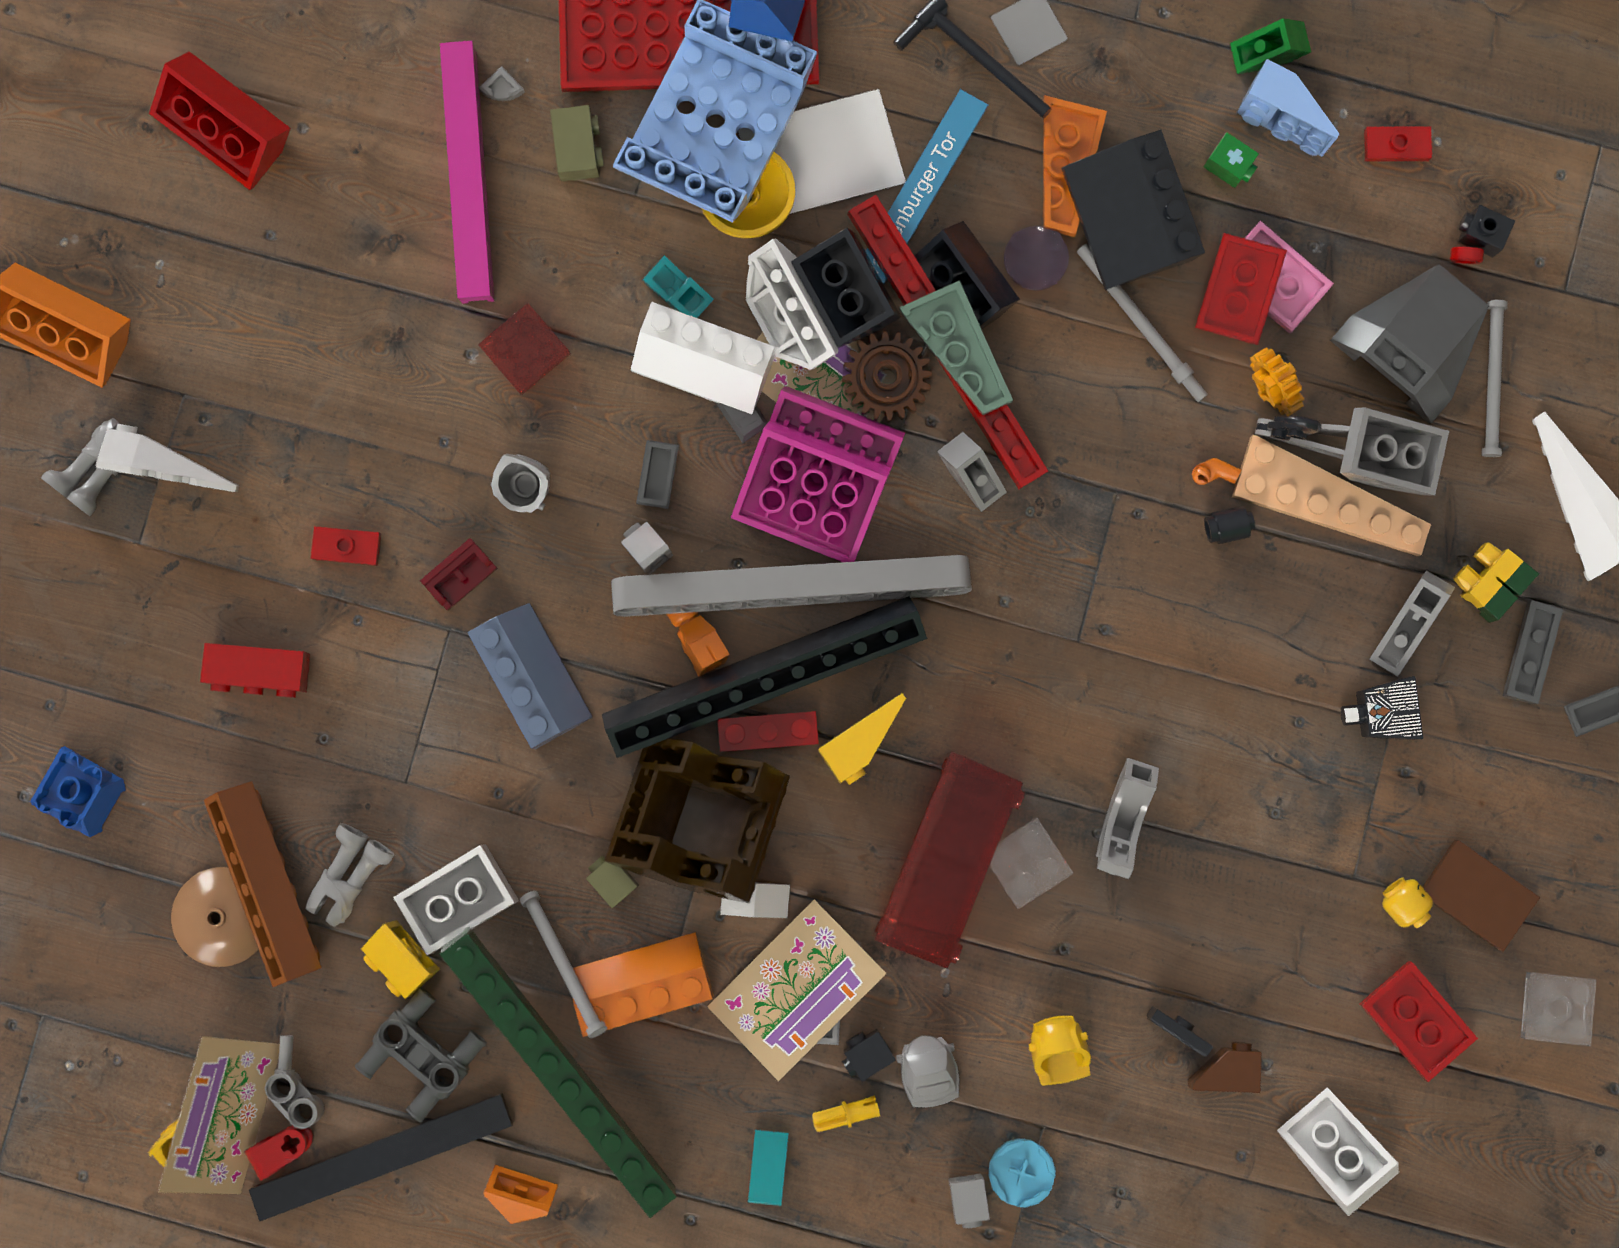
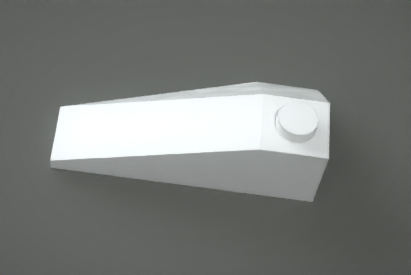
[95,424,239,492]

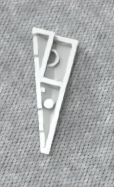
[1532,412,1619,581]

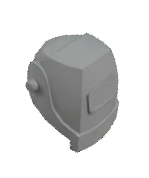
[491,453,550,513]
[896,1035,959,1108]

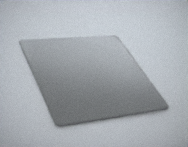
[991,0,1067,65]

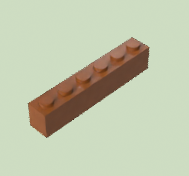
[204,781,322,987]

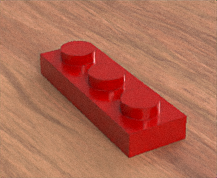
[718,711,819,752]

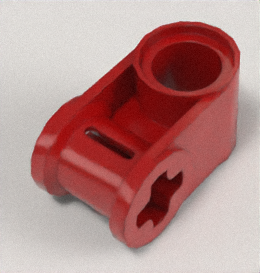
[244,1125,313,1181]

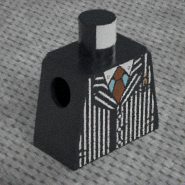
[1341,676,1423,740]

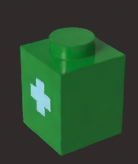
[1203,132,1259,188]

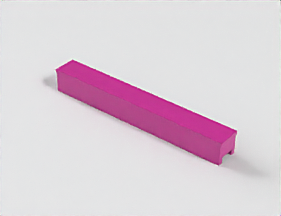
[440,41,494,304]

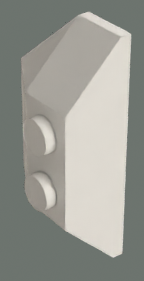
[746,239,838,370]

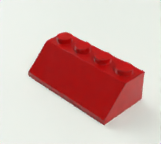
[149,51,291,190]

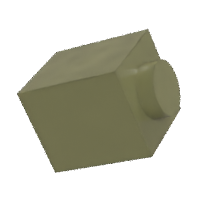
[586,856,639,908]

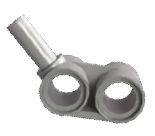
[265,1035,324,1129]

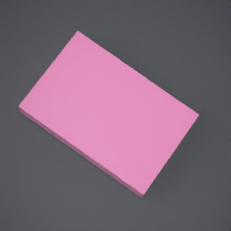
[1245,221,1334,334]

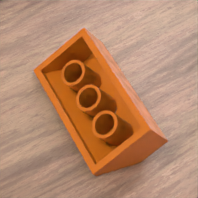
[0,263,131,388]
[573,932,714,1037]

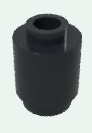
[1204,506,1255,544]

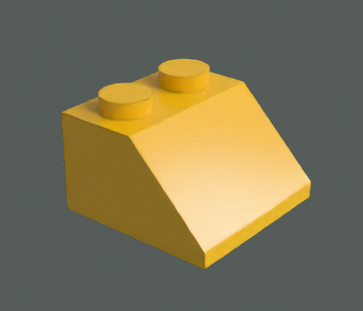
[361,920,440,999]

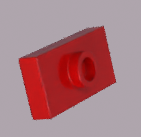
[1364,126,1432,161]
[310,526,381,566]

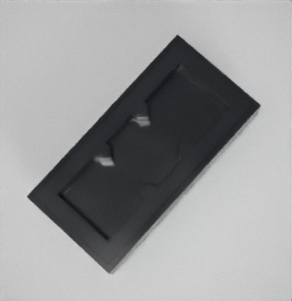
[1146,1006,1213,1057]

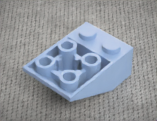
[1237,59,1339,156]

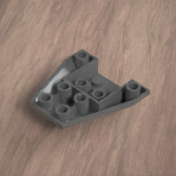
[1330,264,1489,424]

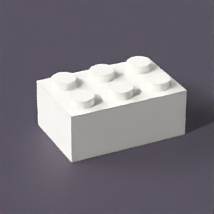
[393,844,519,955]

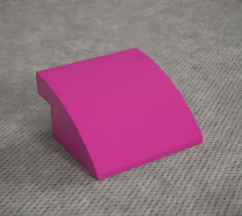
[731,386,906,562]

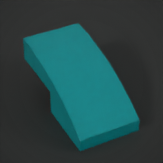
[642,255,714,318]
[748,1130,788,1206]

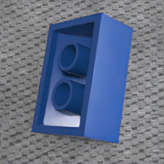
[728,0,806,42]

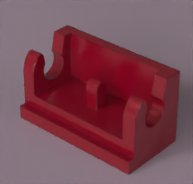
[420,538,498,611]

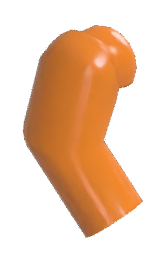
[1192,458,1242,485]

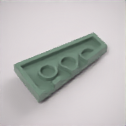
[899,281,1013,415]

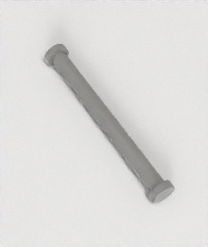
[1481,300,1508,457]
[519,891,607,1038]

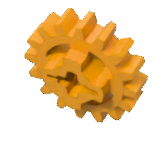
[1250,347,1304,416]

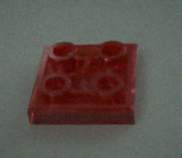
[478,303,571,395]

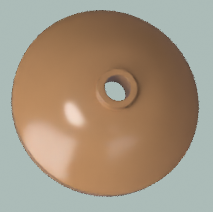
[171,867,259,967]

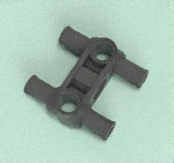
[355,987,487,1122]

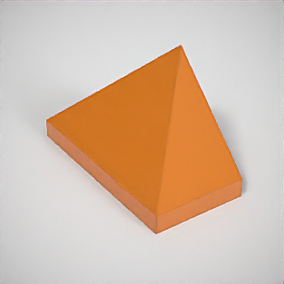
[484,1165,558,1224]

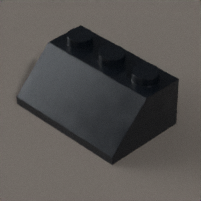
[915,221,1020,330]
[791,228,901,348]

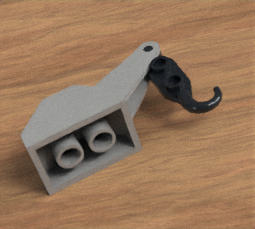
[1255,408,1449,495]

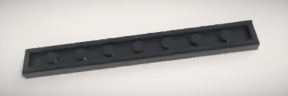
[249,1093,513,1221]

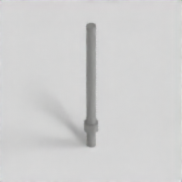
[1077,244,1208,402]

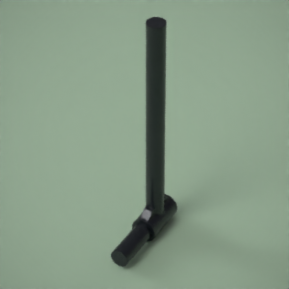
[893,0,1052,118]

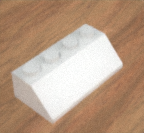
[631,302,775,414]

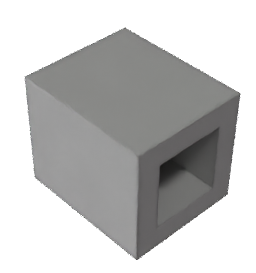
[948,1174,990,1228]

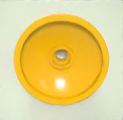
[701,152,795,238]

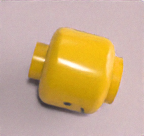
[1382,878,1433,928]

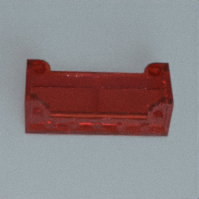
[872,751,1025,969]

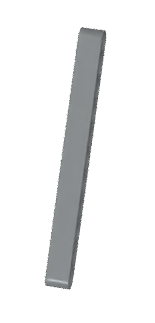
[611,555,972,617]

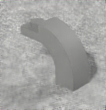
[1096,758,1159,879]

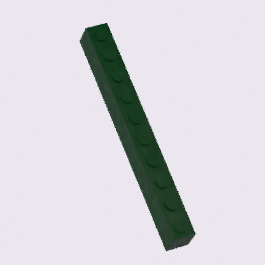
[439,927,676,1218]

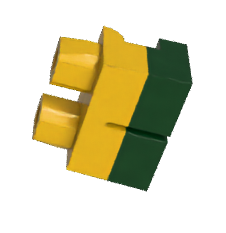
[1453,542,1539,623]

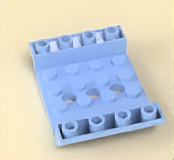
[613,0,817,222]

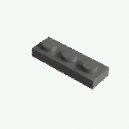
[1503,600,1563,705]

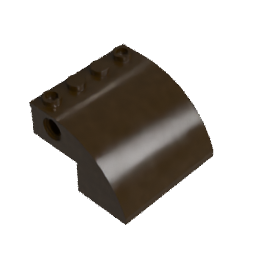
[604,739,790,903]

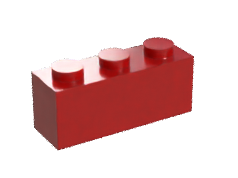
[200,643,311,698]

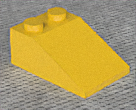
[818,693,906,785]

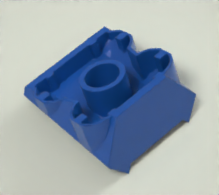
[30,746,126,837]

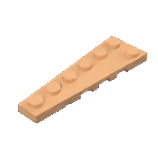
[1232,435,1431,556]

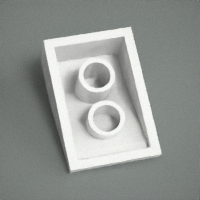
[1277,1087,1399,1216]

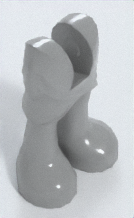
[41,418,120,517]
[305,823,394,927]

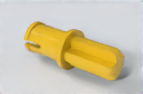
[812,1096,880,1132]

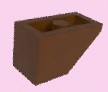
[1188,1042,1262,1093]

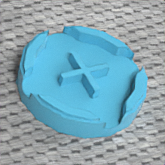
[988,1138,1056,1208]

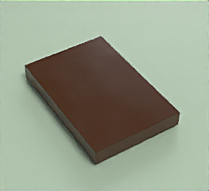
[1423,840,1540,952]

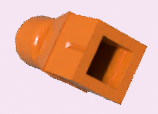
[667,612,730,676]

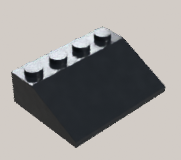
[1061,130,1205,291]

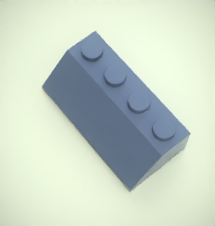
[467,603,593,749]

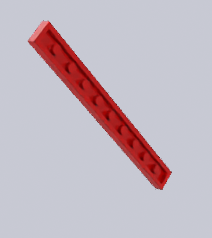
[847,195,1048,489]

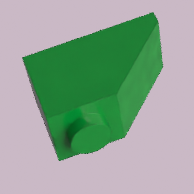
[1230,18,1312,74]

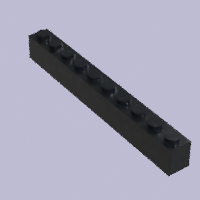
[602,596,927,758]

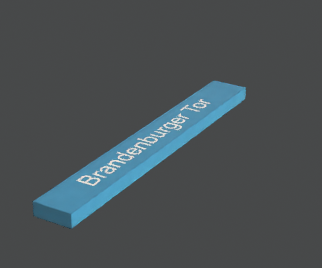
[865,89,988,284]

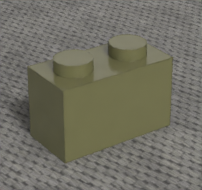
[550,105,604,182]

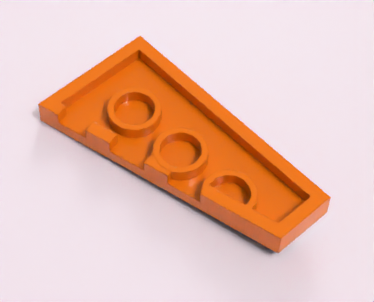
[1043,95,1107,237]

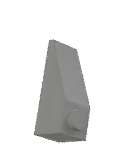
[1369,570,1455,677]

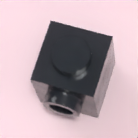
[1458,205,1515,257]
[842,1029,896,1082]

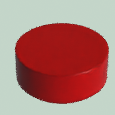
[1450,247,1484,264]

